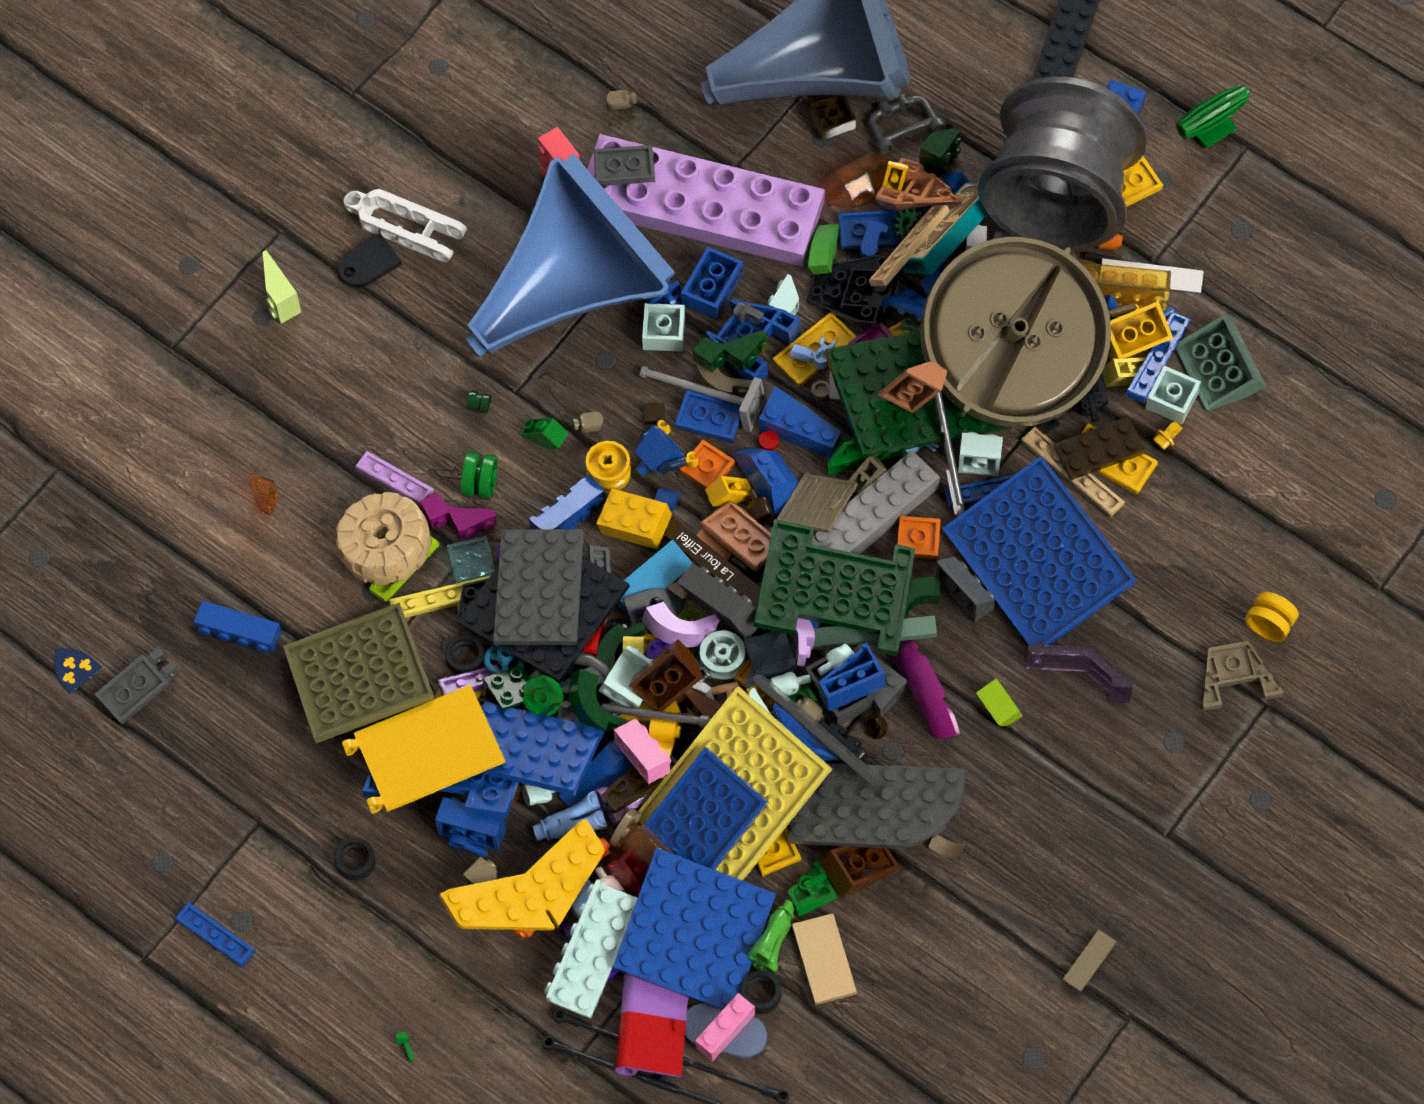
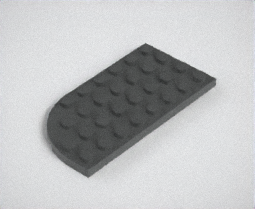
[788,763,966,848]

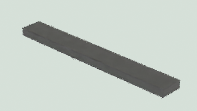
[752,674,884,786]

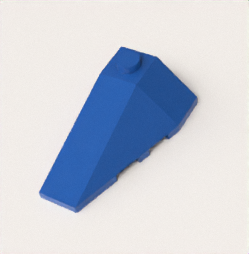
[558,739,632,808]

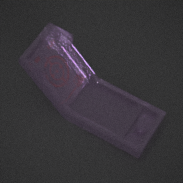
[1026,643,1133,704]

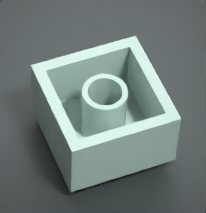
[642,303,685,351]
[1145,366,1201,424]
[958,432,1003,477]

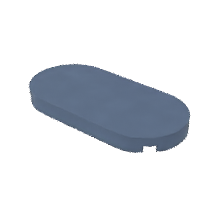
[685,1003,767,1059]

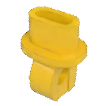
[1153,421,1183,450]

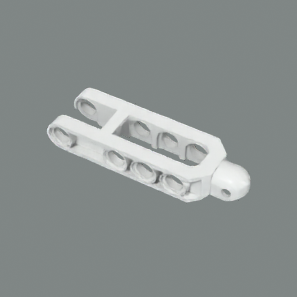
[344,189,467,263]

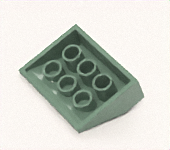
[1176,314,1266,411]

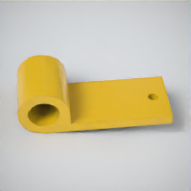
[639,719,681,778]

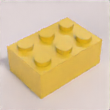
[596,489,672,549]

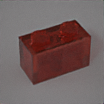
[606,847,648,897]

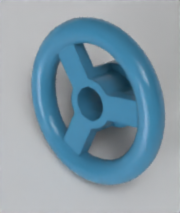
[483,646,525,674]

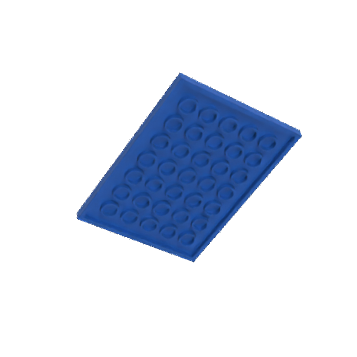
[942,456,1137,655]

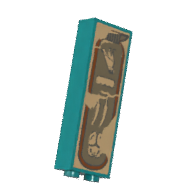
[902,183,988,275]

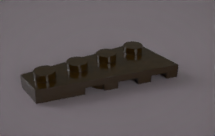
[602,754,677,814]

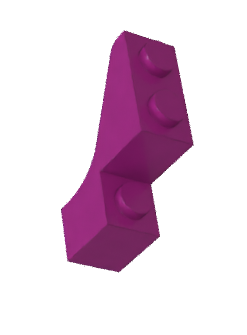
[420,492,497,540]

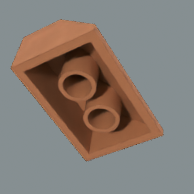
[878,361,948,413]

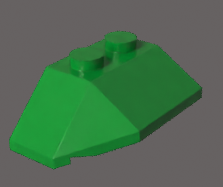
[827,436,906,476]

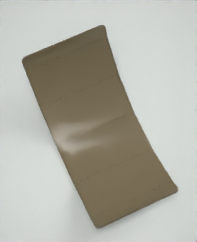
[928,835,965,858]

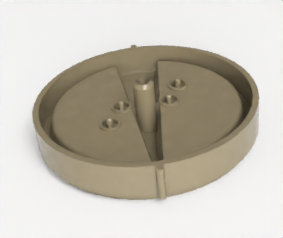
[920,237,1111,427]

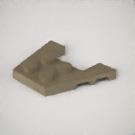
[1203,641,1283,711]

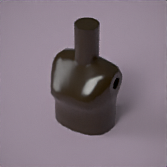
[747,489,774,525]

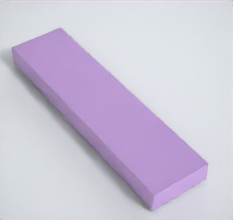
[355,451,434,506]

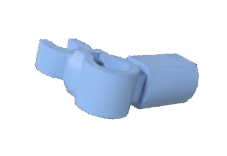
[790,337,835,369]

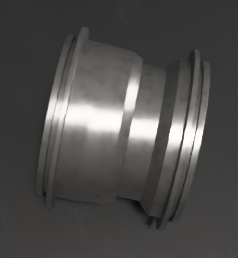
[978,77,1147,251]

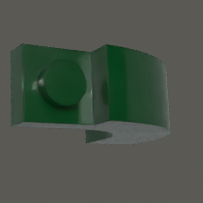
[904,577,940,619]
[596,622,649,670]
[569,669,629,734]

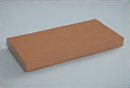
[701,501,771,572]

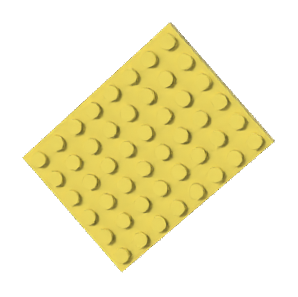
[638,687,832,881]

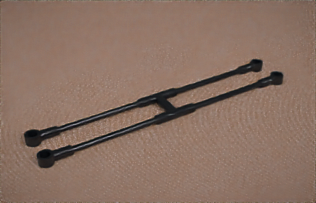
[542,1009,789,1104]

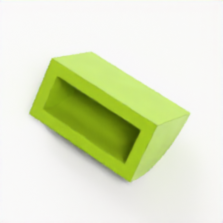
[976,679,1023,726]

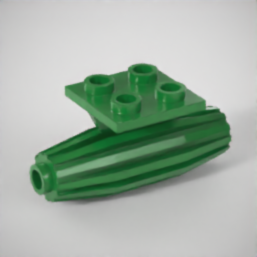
[1175,85,1250,149]

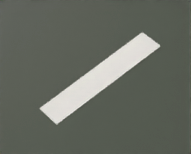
[1100,259,1204,293]

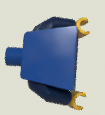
[635,420,699,476]

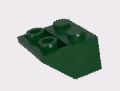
[919,128,962,178]

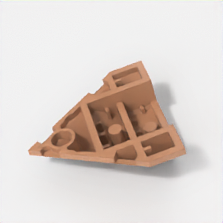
[876,158,963,211]

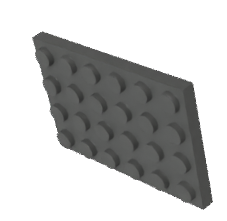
[493,529,584,645]

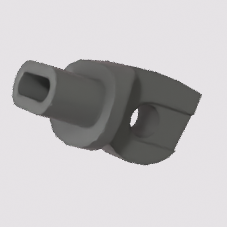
[733,302,764,325]

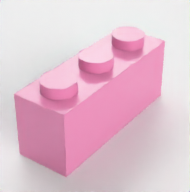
[614,719,671,784]
[695,993,755,1062]

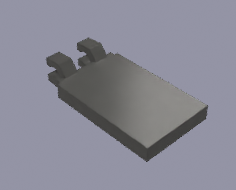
[95,647,180,725]

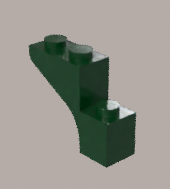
[692,330,769,373]

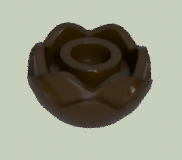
[864,714,888,739]

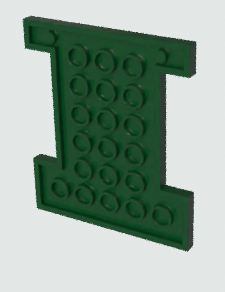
[753,519,915,656]

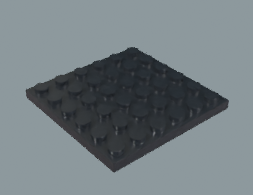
[457,526,630,683]

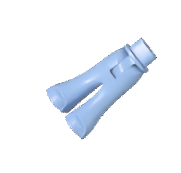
[532,791,608,841]

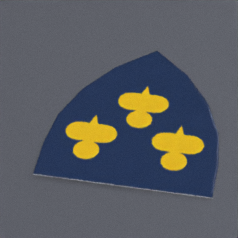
[54,649,102,694]

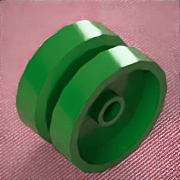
[461,452,498,499]

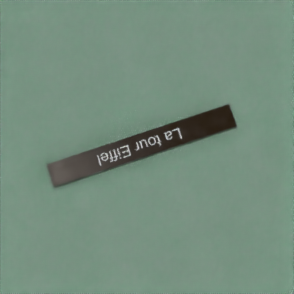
[663,516,761,608]

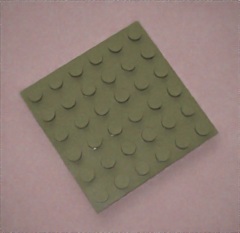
[283,602,435,743]

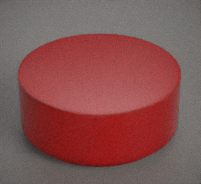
[759,431,779,451]

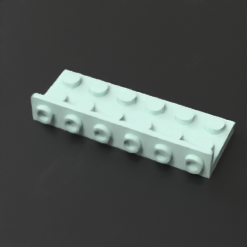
[544,880,637,1019]

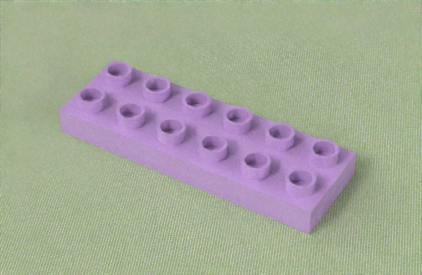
[587,134,825,267]

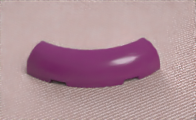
[891,640,960,739]

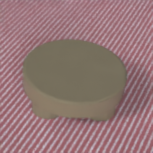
[610,808,642,850]

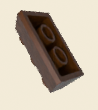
[629,639,703,711]

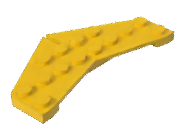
[439,819,604,930]

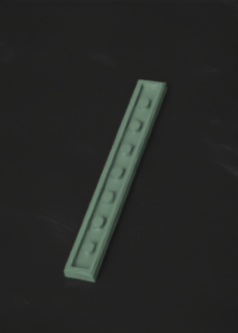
[786,615,937,652]

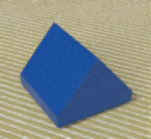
[655,487,680,511]

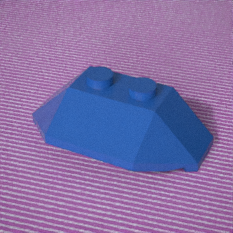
[732,447,799,516]
[773,703,840,761]

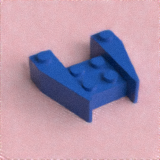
[706,299,801,382]

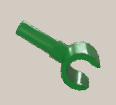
[396,1032,414,1061]

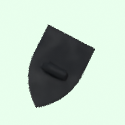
[623,589,686,633]

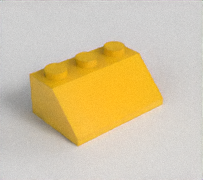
[1109,302,1173,359]

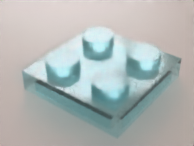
[447,536,495,583]

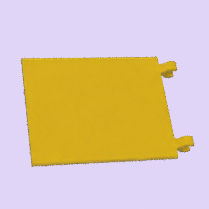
[342,685,506,814]

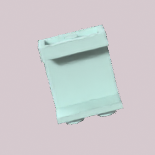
[598,645,653,708]

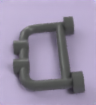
[868,94,946,155]

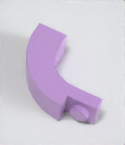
[642,602,719,647]
[766,618,815,666]

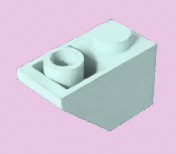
[767,274,799,315]

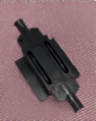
[1068,374,1108,422]
[818,718,868,764]

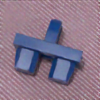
[647,280,682,305]

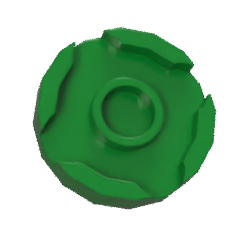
[522,675,564,716]

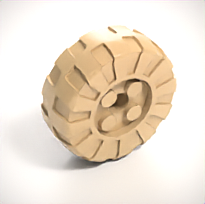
[336,492,431,585]

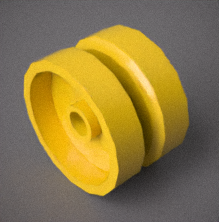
[585,441,631,493]
[1245,592,1299,642]

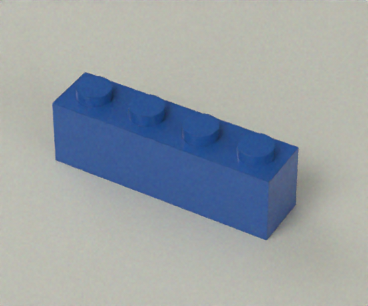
[194,601,282,653]

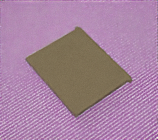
[777,472,858,533]

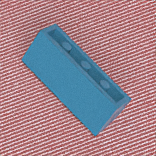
[617,540,693,614]

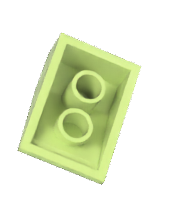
[263,250,301,324]

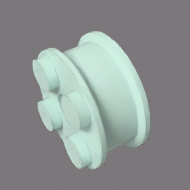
[700,630,746,680]

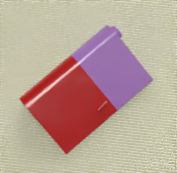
[615,974,688,1078]

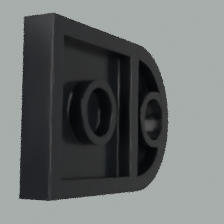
[338,233,402,288]

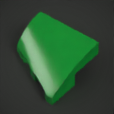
[788,860,837,917]

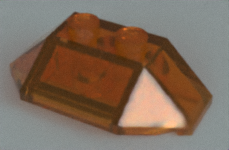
[820,153,888,208]

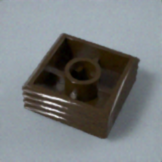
[808,95,857,140]

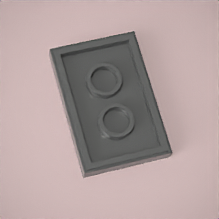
[594,145,655,186]

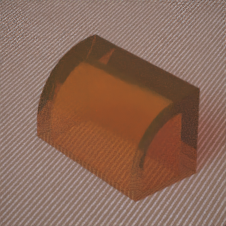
[250,473,279,516]

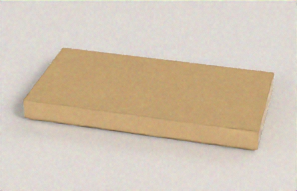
[792,913,857,1005]

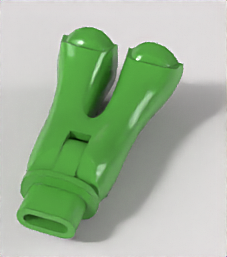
[747,900,795,975]

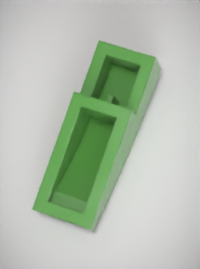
[808,224,839,274]

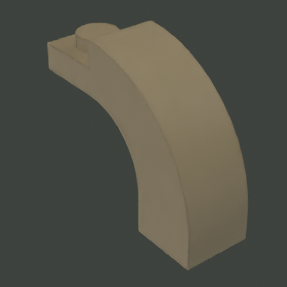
[697,363,753,398]

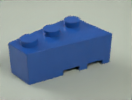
[818,642,886,711]

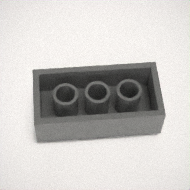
[677,563,758,639]

